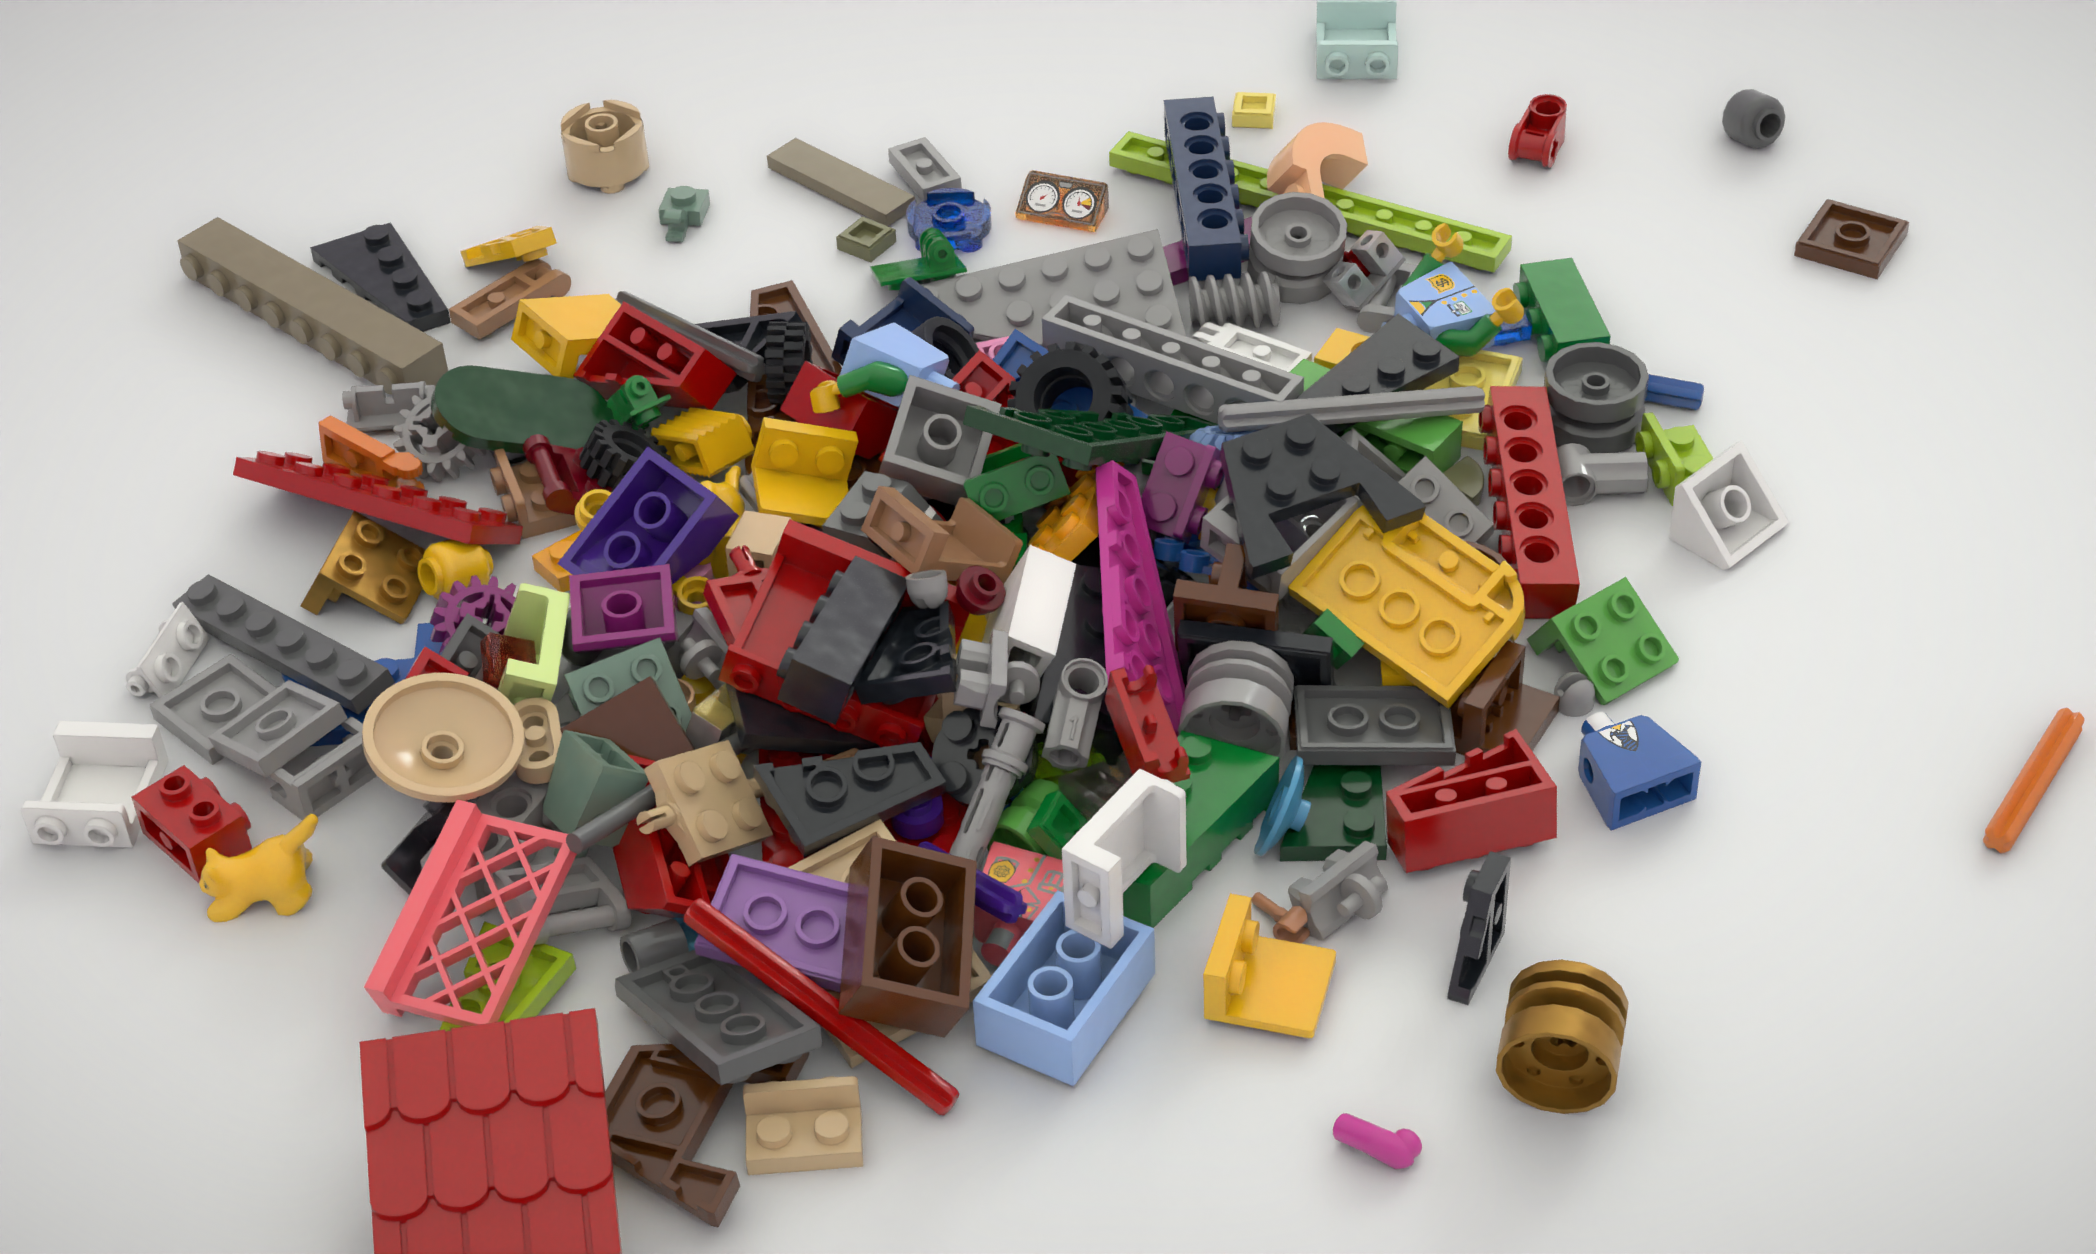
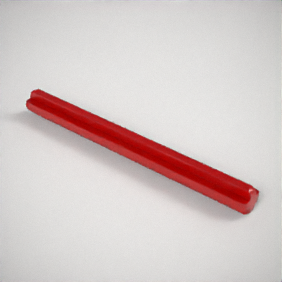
[683,898,960,1116]

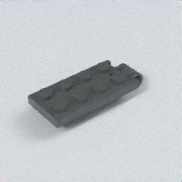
[615,919,823,1085]

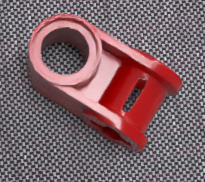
[1508,94,1567,168]

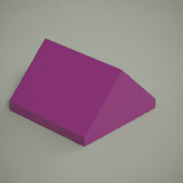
[569,564,679,653]

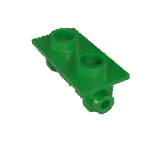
[607,375,671,430]

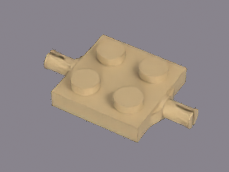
[637,740,773,866]

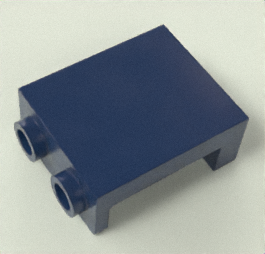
[831,277,975,370]

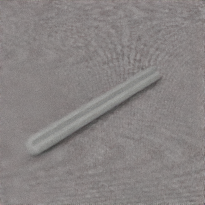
[1217,386,1485,432]

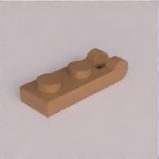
[449,258,571,340]

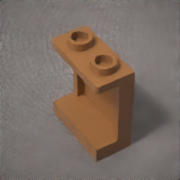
[861,486,1023,585]

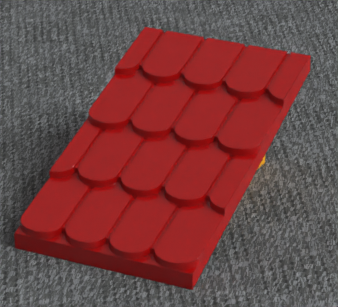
[359,1008,622,1254]

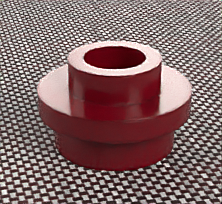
[956,566,1006,616]

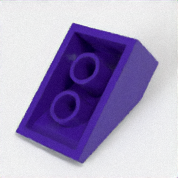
[557,447,739,584]

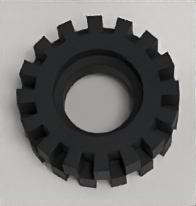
[765,322,813,404]
[579,419,671,493]

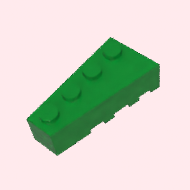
[1123,730,1279,928]

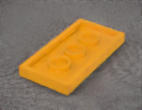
[1028,462,1124,562]

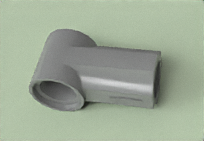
[1557,443,1648,506]
[1041,658,1108,771]

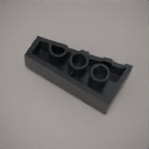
[1026,564,1123,768]

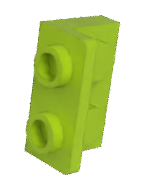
[1635,412,1714,506]

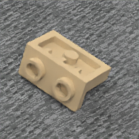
[743,1076,863,1175]

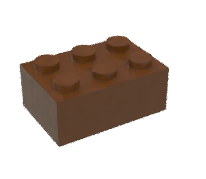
[838,836,977,1038]

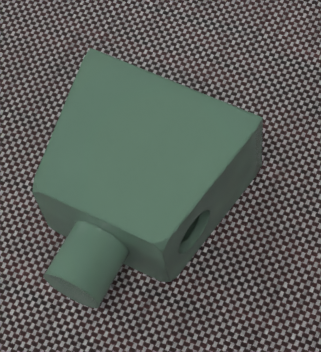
[543,730,648,858]

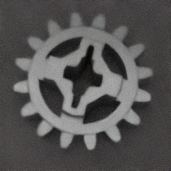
[393,386,487,482]

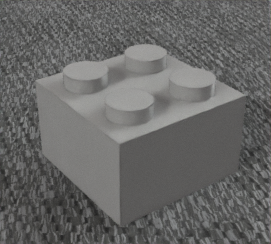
[879,375,1002,506]

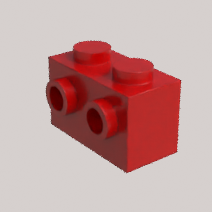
[131,765,252,883]

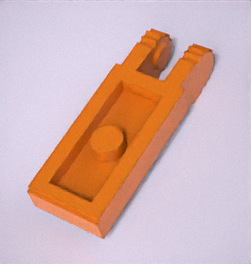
[318,415,425,489]

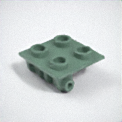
[564,637,692,733]

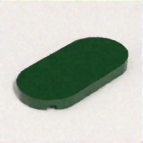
[431,365,614,454]

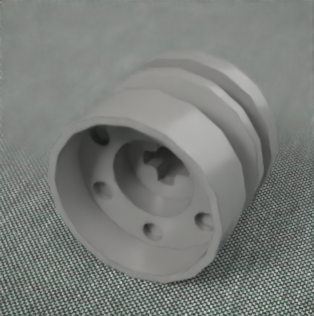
[1178,641,1294,762]

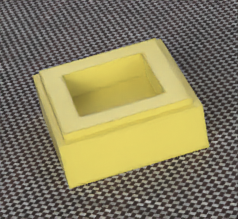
[1232,92,1276,129]

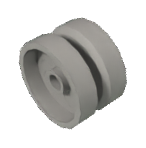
[1247,192,1347,304]

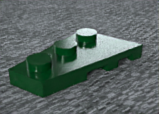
[1280,765,1387,862]

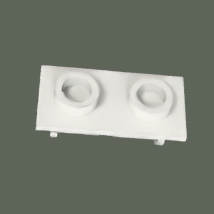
[126,602,210,698]

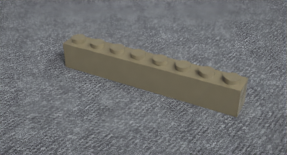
[177,217,448,395]

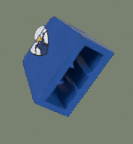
[1578,712,1701,831]

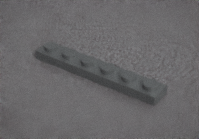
[172,574,395,714]

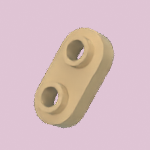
[514,698,562,784]

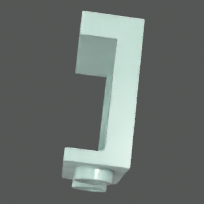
[1316,0,1398,79]

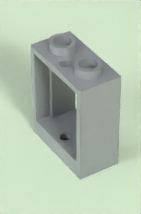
[1200,495,1358,601]

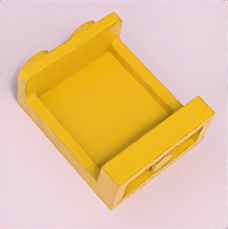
[511,294,621,379]

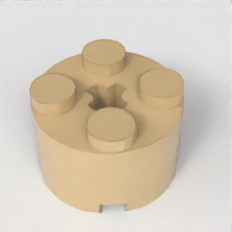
[561,100,649,194]

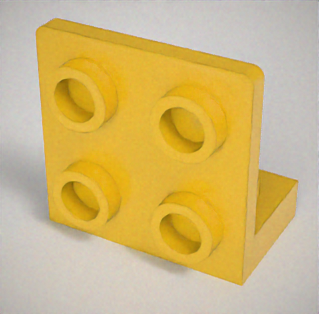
[751,417,858,529]
[1203,893,1336,1038]

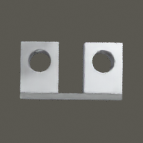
[1323,230,1406,310]

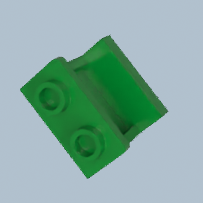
[963,443,1071,521]

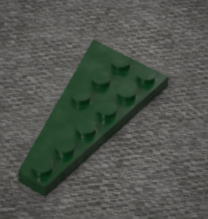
[963,405,1217,471]

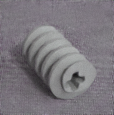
[1188,271,1280,328]

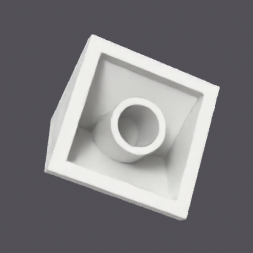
[1669,440,1789,570]

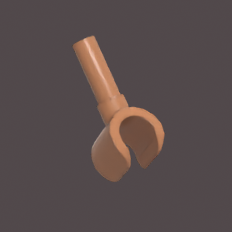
[1252,892,1310,944]

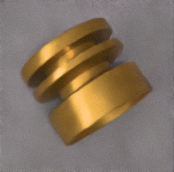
[1496,959,1629,1114]

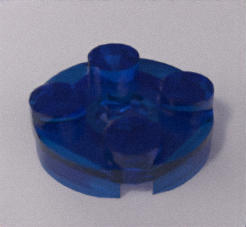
[906,188,992,253]

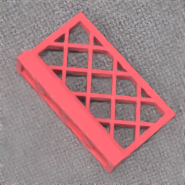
[364,800,577,1027]

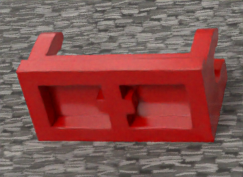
[1105,665,1191,783]

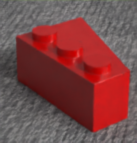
[573,301,737,410]
[1386,729,1557,873]

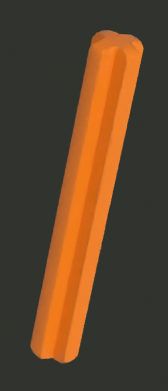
[1983,708,2085,853]

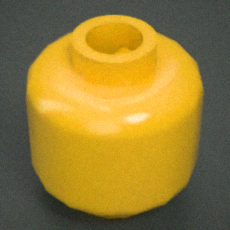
[418,539,494,600]

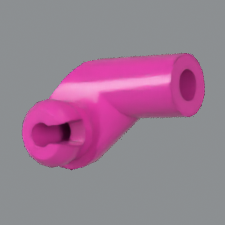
[1333,1113,1422,1169]

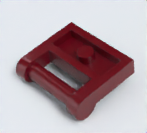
[523,434,612,515]

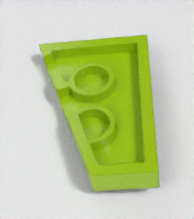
[439,921,576,1031]

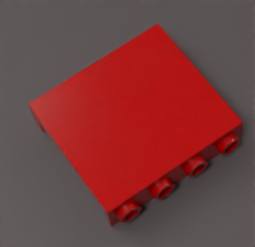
[718,519,970,747]

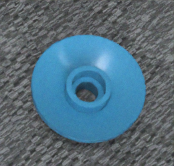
[1254,756,1311,856]

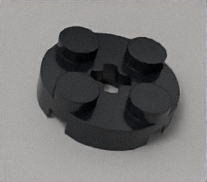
[932,705,1039,808]

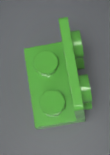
[1527,577,1679,705]

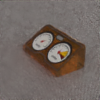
[1015,170,1109,232]

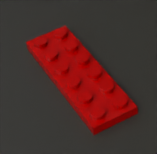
[233,451,523,544]

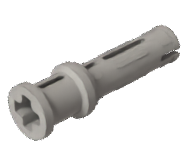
[949,707,1045,870]

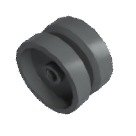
[1544,342,1649,453]

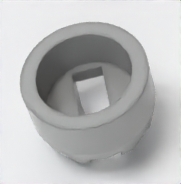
[905,570,948,609]
[1554,672,1595,717]

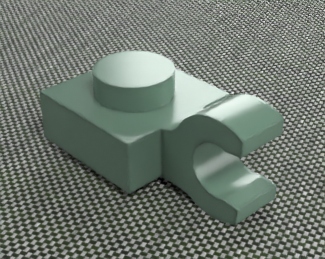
[658,186,710,242]

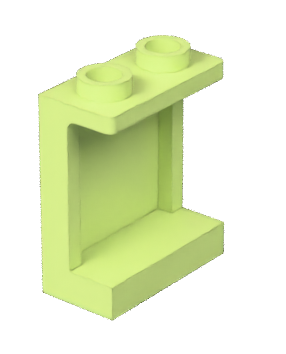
[498,583,570,705]

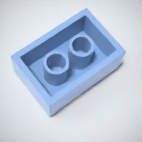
[973,890,1155,1086]

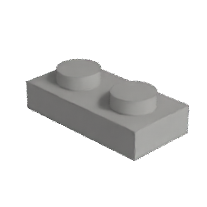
[888,137,962,203]

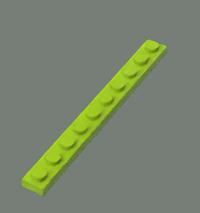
[1109,131,1512,273]

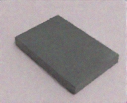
[1293,685,1456,766]

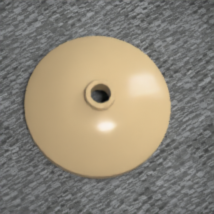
[362,673,524,802]

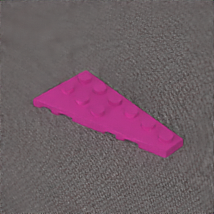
[1095,460,1185,737]

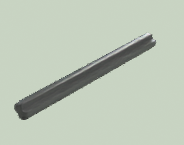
[615,291,766,382]

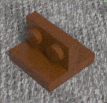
[1173,543,1279,652]
[1450,640,1560,756]

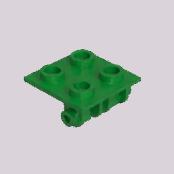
[870,228,967,291]

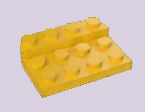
[1288,505,1525,709]

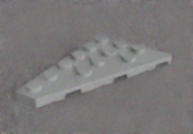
[921,229,1186,346]

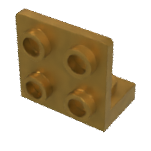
[300,511,425,624]

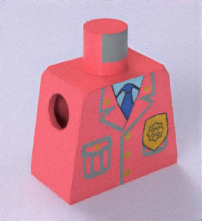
[974,841,1064,967]

